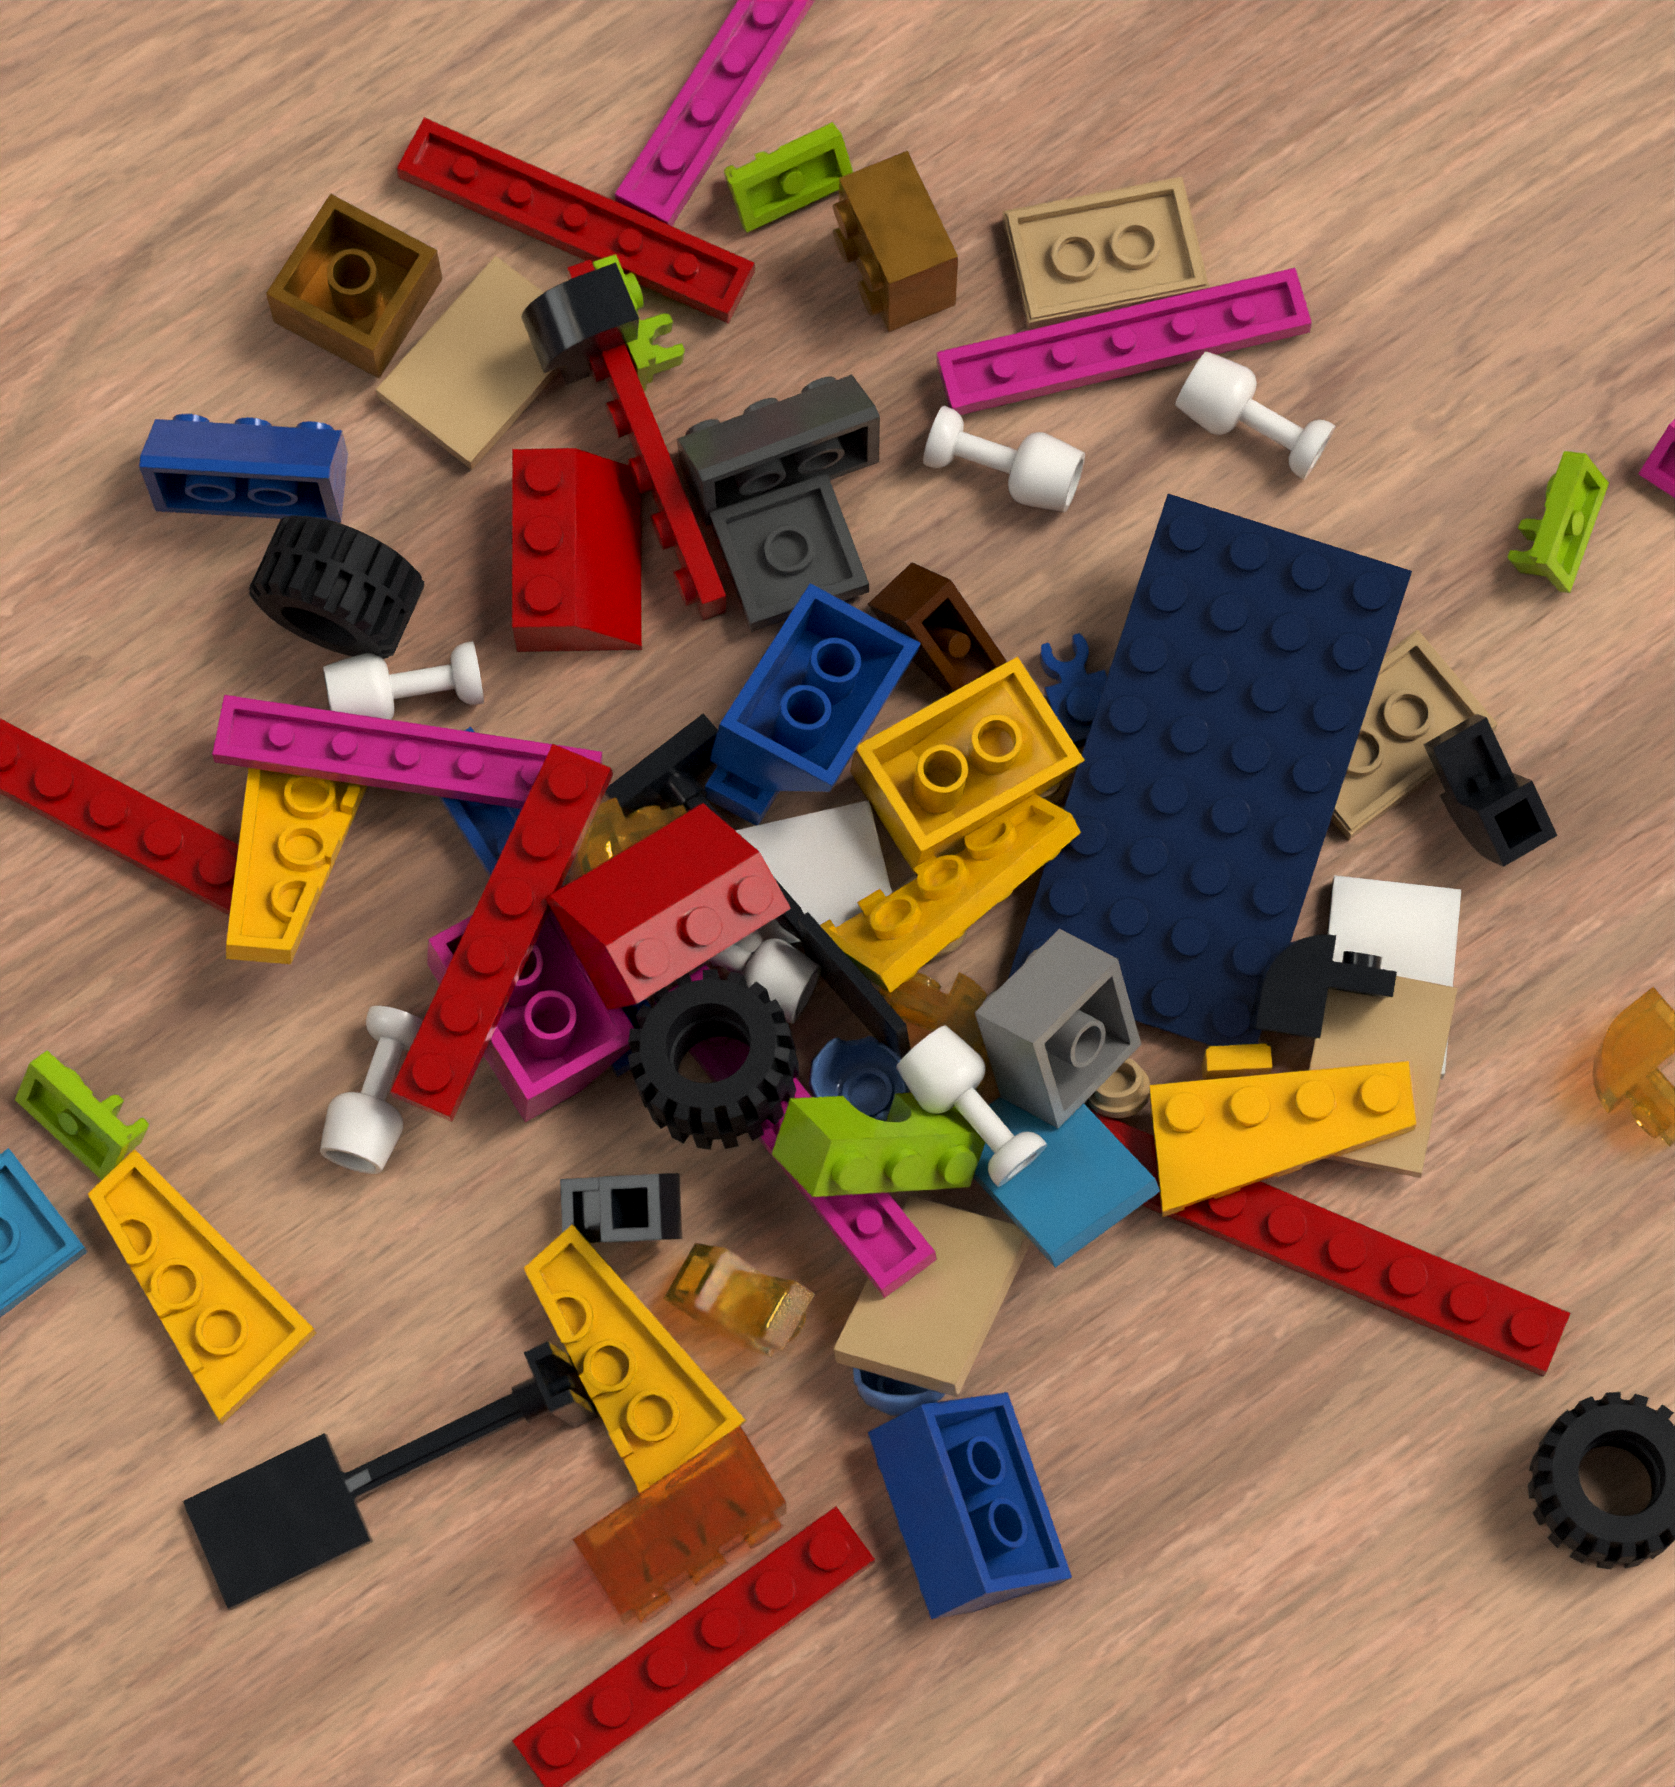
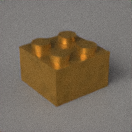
[833,150,958,332]
[266,193,443,379]

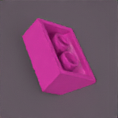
[427,909,634,1123]

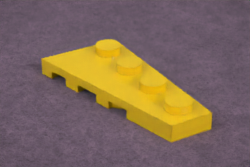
[226,768,367,965]
[820,794,1081,993]
[1149,1061,1416,1217]
[88,1149,317,1425]
[523,1224,747,1509]

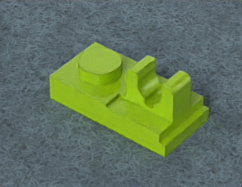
[724,122,853,233]
[593,254,685,391]
[1508,451,1609,593]
[15,1050,149,1180]

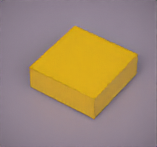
[1202,1043,1272,1080]

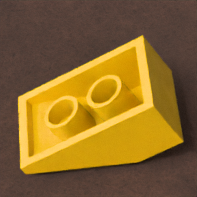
[850,656,1085,875]

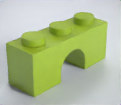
[772,1093,986,1197]

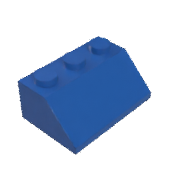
[139,414,348,523]
[710,583,921,792]
[868,1392,1072,1620]

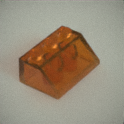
[572,1426,787,1625]

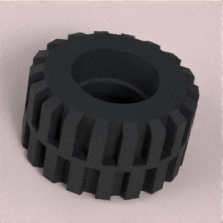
[249,516,424,659]
[628,969,799,1150]
[1528,1392,1675,1569]

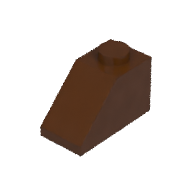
[868,562,1007,694]

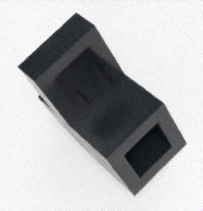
[521,263,639,385]
[1423,714,1558,867]
[1250,934,1397,1039]
[560,1173,683,1243]

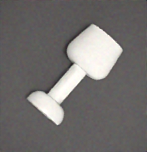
[1175,351,1336,480]
[923,406,1085,512]
[323,641,484,720]
[709,938,822,1024]
[320,1006,423,1174]
[896,1025,1048,1187]

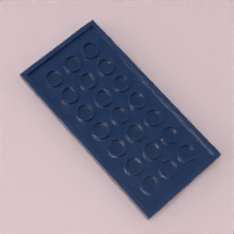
[1008,494,1412,1046]

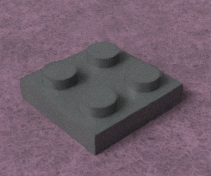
[709,473,869,632]

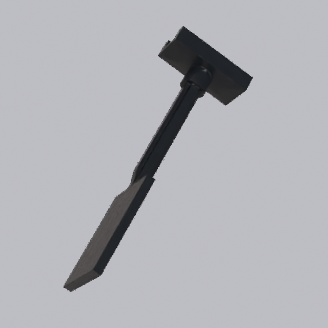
[605,713,911,1059]
[183,1341,599,1610]

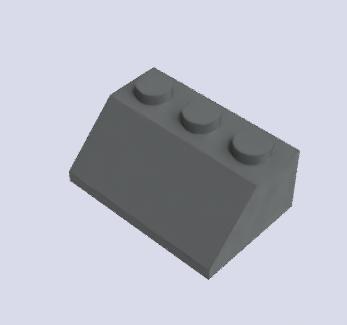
[677,375,880,526]

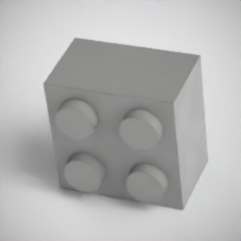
[975,929,1141,1129]

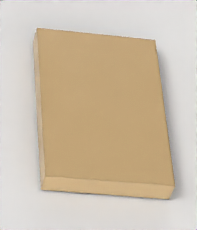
[1002,177,1209,330]
[376,256,560,470]
[1331,629,1498,841]
[1309,976,1458,1178]
[833,1196,1031,1397]

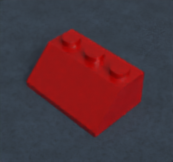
[512,448,642,652]
[545,803,791,1010]

